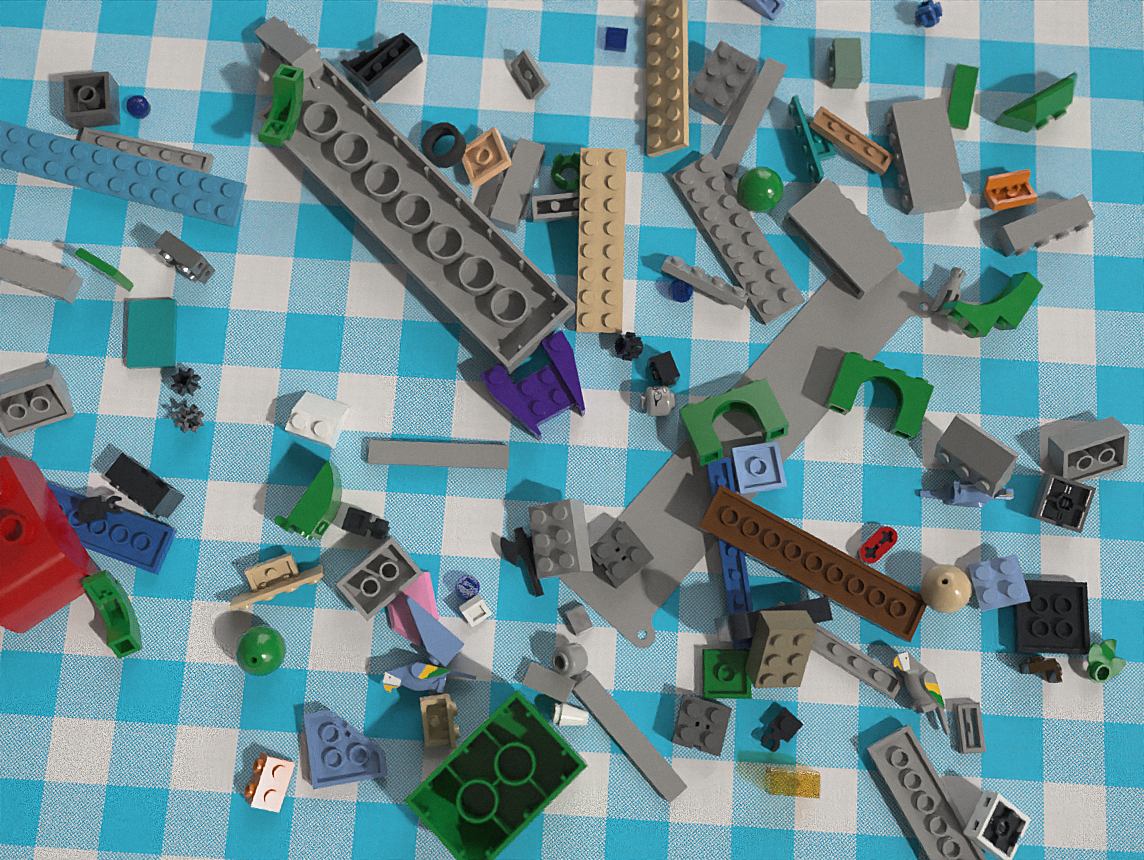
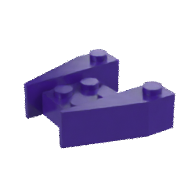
[480,330,585,441]

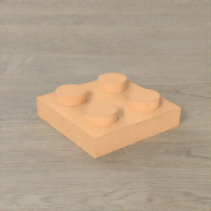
[462,127,512,188]

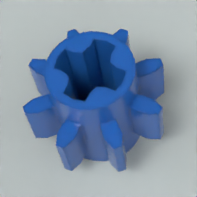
[914,0,943,28]

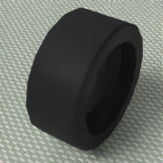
[421,122,466,168]

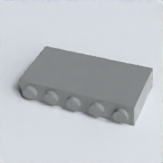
[884,97,967,216]
[784,178,905,299]

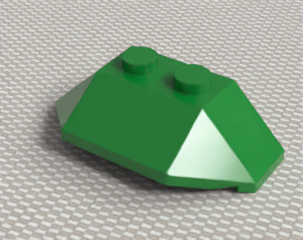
[995,72,1078,133]

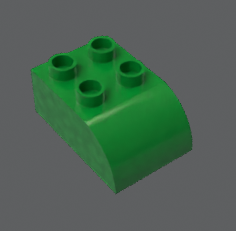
[403,689,588,860]

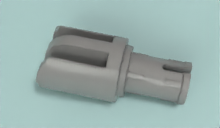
[930,267,966,318]

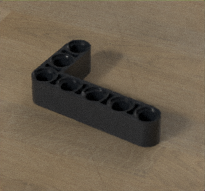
[714,596,833,643]

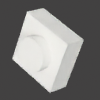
[459,594,492,627]

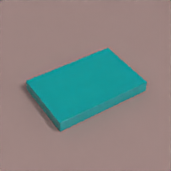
[127,299,177,369]

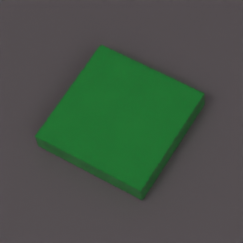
[75,248,134,292]
[702,649,752,699]

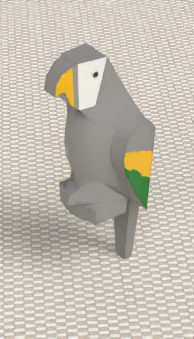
[891,651,950,735]

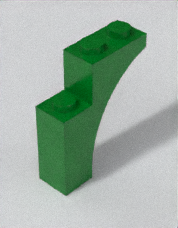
[941,272,1043,338]

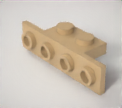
[229,552,324,611]

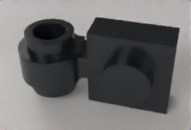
[341,507,390,540]

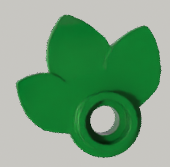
[1086,639,1127,683]

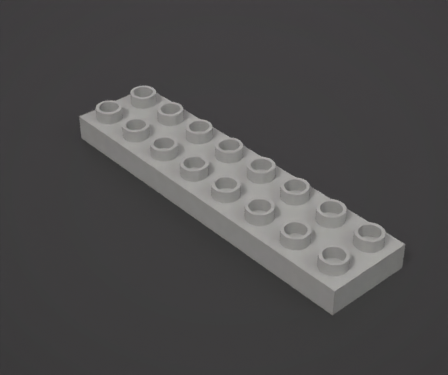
[256,58,575,374]

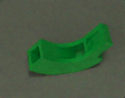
[258,64,304,147]
[82,569,142,659]

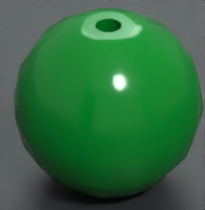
[737,167,784,213]
[234,625,286,676]

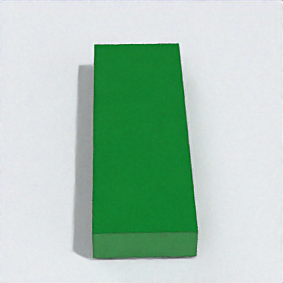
[947,63,979,130]

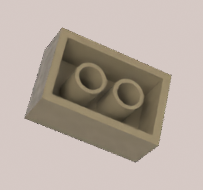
[745,610,817,688]

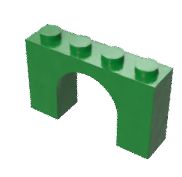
[823,352,934,441]
[679,378,789,467]

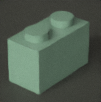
[827,38,863,89]

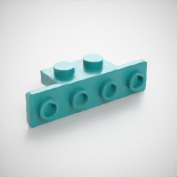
[788,95,836,184]

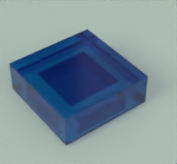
[604,27,628,52]

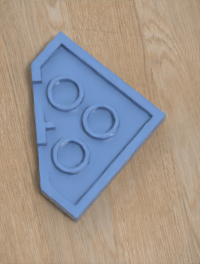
[304,710,388,789]

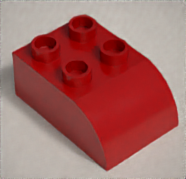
[0,456,99,634]

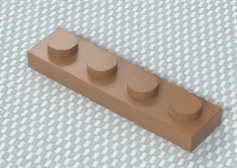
[809,106,894,175]

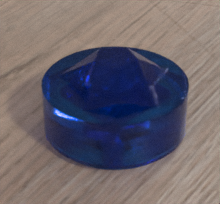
[126,95,151,119]
[669,280,693,303]
[455,575,480,600]

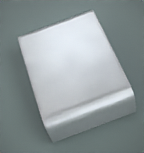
[565,604,594,637]

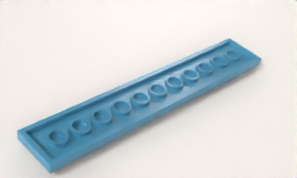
[0,121,247,228]

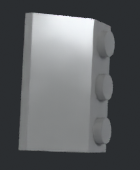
[0,365,75,438]
[934,413,1019,497]
[1048,416,1129,483]
[336,535,424,621]

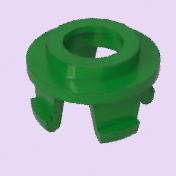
[551,152,580,191]

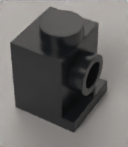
[647,351,680,388]

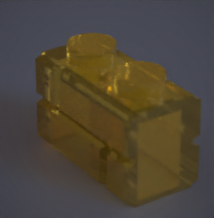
[765,767,821,798]

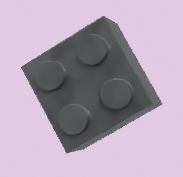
[63,71,120,129]

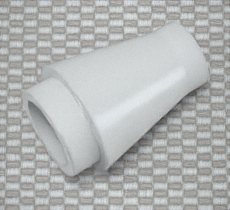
[551,702,588,726]

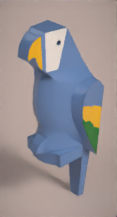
[919,481,1014,508]
[383,662,476,696]

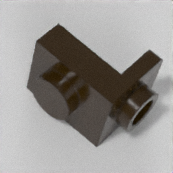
[1019,655,1062,683]

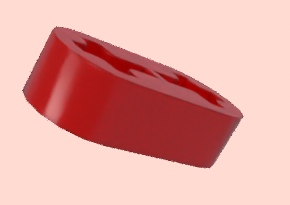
[857,526,898,564]

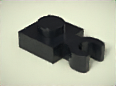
[77,495,124,524]
[760,707,804,753]

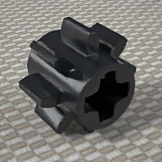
[615,332,643,361]
[171,368,201,397]
[173,404,205,433]

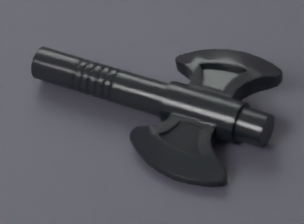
[500,527,544,598]

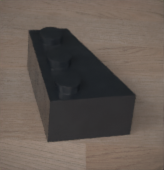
[340,33,423,103]
[105,452,185,518]

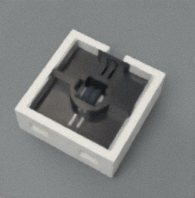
[963,789,1031,860]

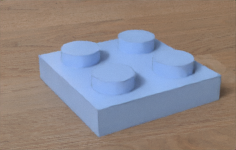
[731,441,787,495]
[968,554,1031,612]

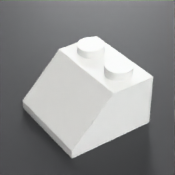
[285,392,350,450]

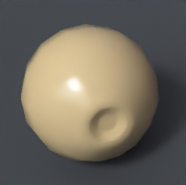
[920,564,972,614]

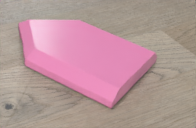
[387,572,439,648]

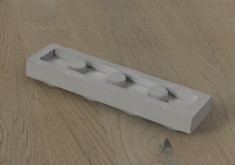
[661,255,749,310]

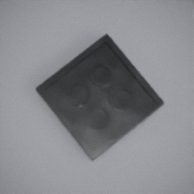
[1013,580,1090,655]

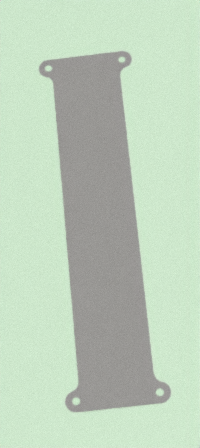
[558,269,936,648]

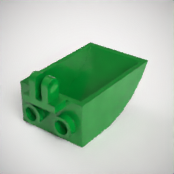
[274,459,342,541]

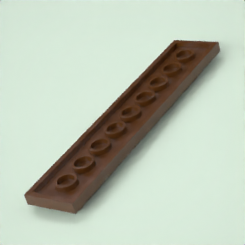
[698,485,927,642]

